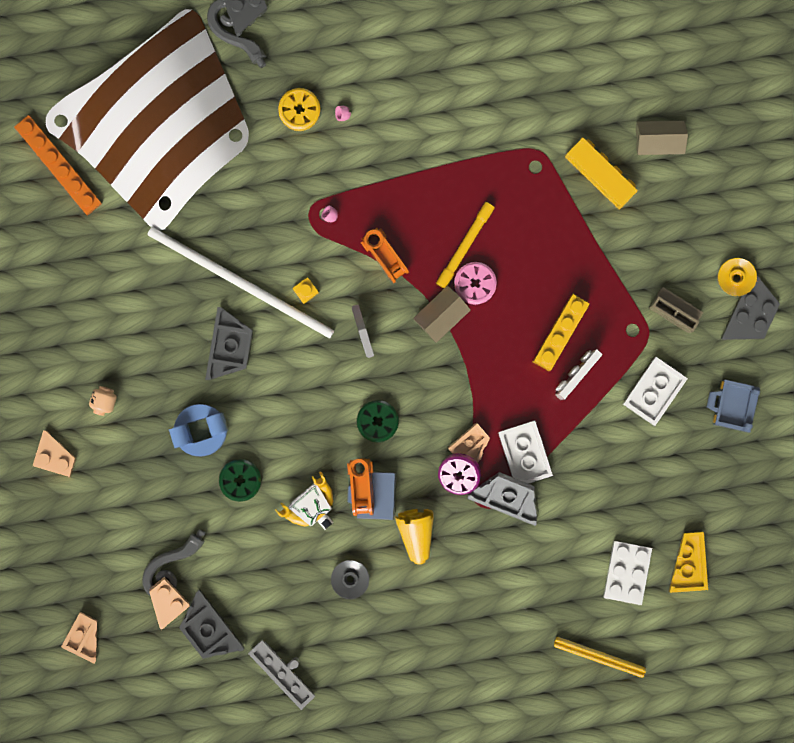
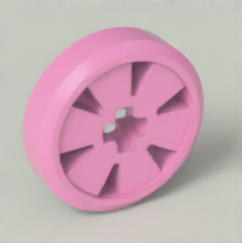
[454,262,497,305]

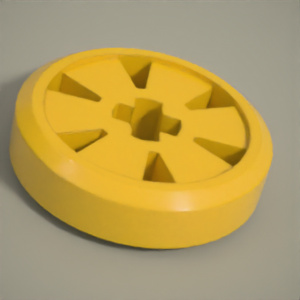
[278,88,321,131]

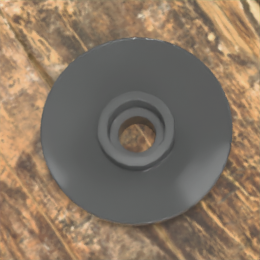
[331,560,369,599]

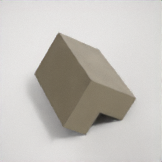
[636,121,688,155]
[413,286,470,343]
[649,287,704,333]

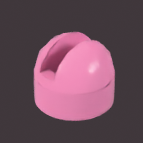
[335,105,351,121]
[321,205,338,222]

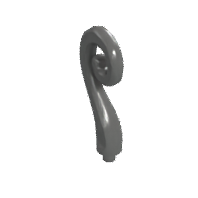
[207,0,266,68]
[142,529,205,596]

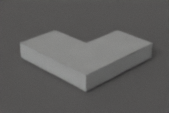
[351,305,374,358]

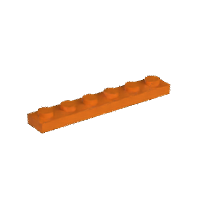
[14,115,102,216]

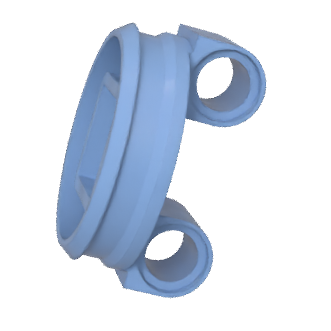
[169,404,229,456]

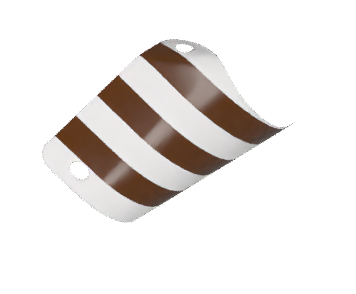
[46,9,249,230]

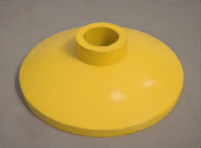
[718,258,757,296]

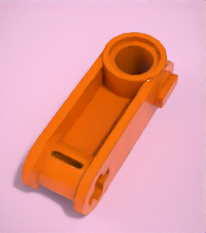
[361,228,409,283]
[347,458,374,516]

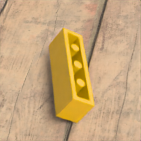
[565,138,638,210]
[532,294,589,371]

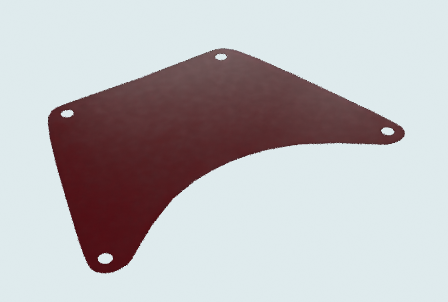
[308,148,649,509]

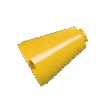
[395,509,434,564]

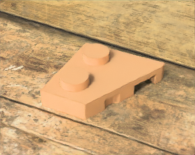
[447,423,490,463]
[33,430,76,477]
[149,577,190,630]
[61,612,97,664]

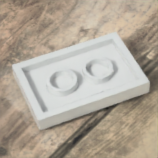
[555,349,603,400]
[623,357,688,426]
[498,421,553,484]
[603,541,652,605]

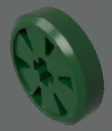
[357,400,399,442]
[219,459,262,502]

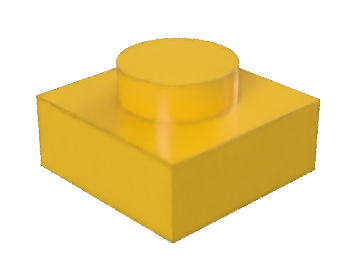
[292,277,319,304]

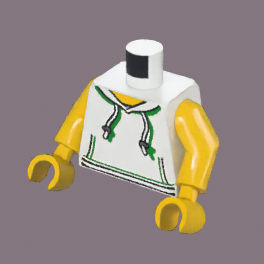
[275,472,334,530]

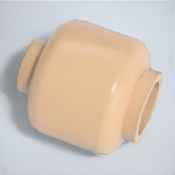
[89,386,117,416]

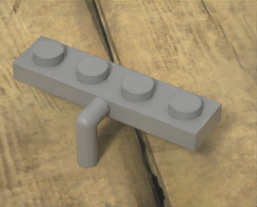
[248,639,316,710]

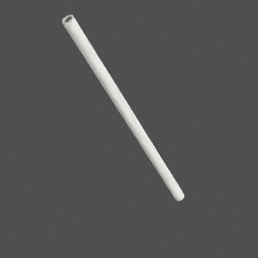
[148,227,335,338]

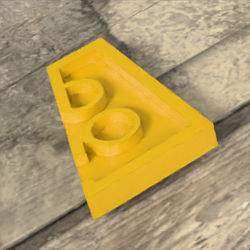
[668,532,708,593]

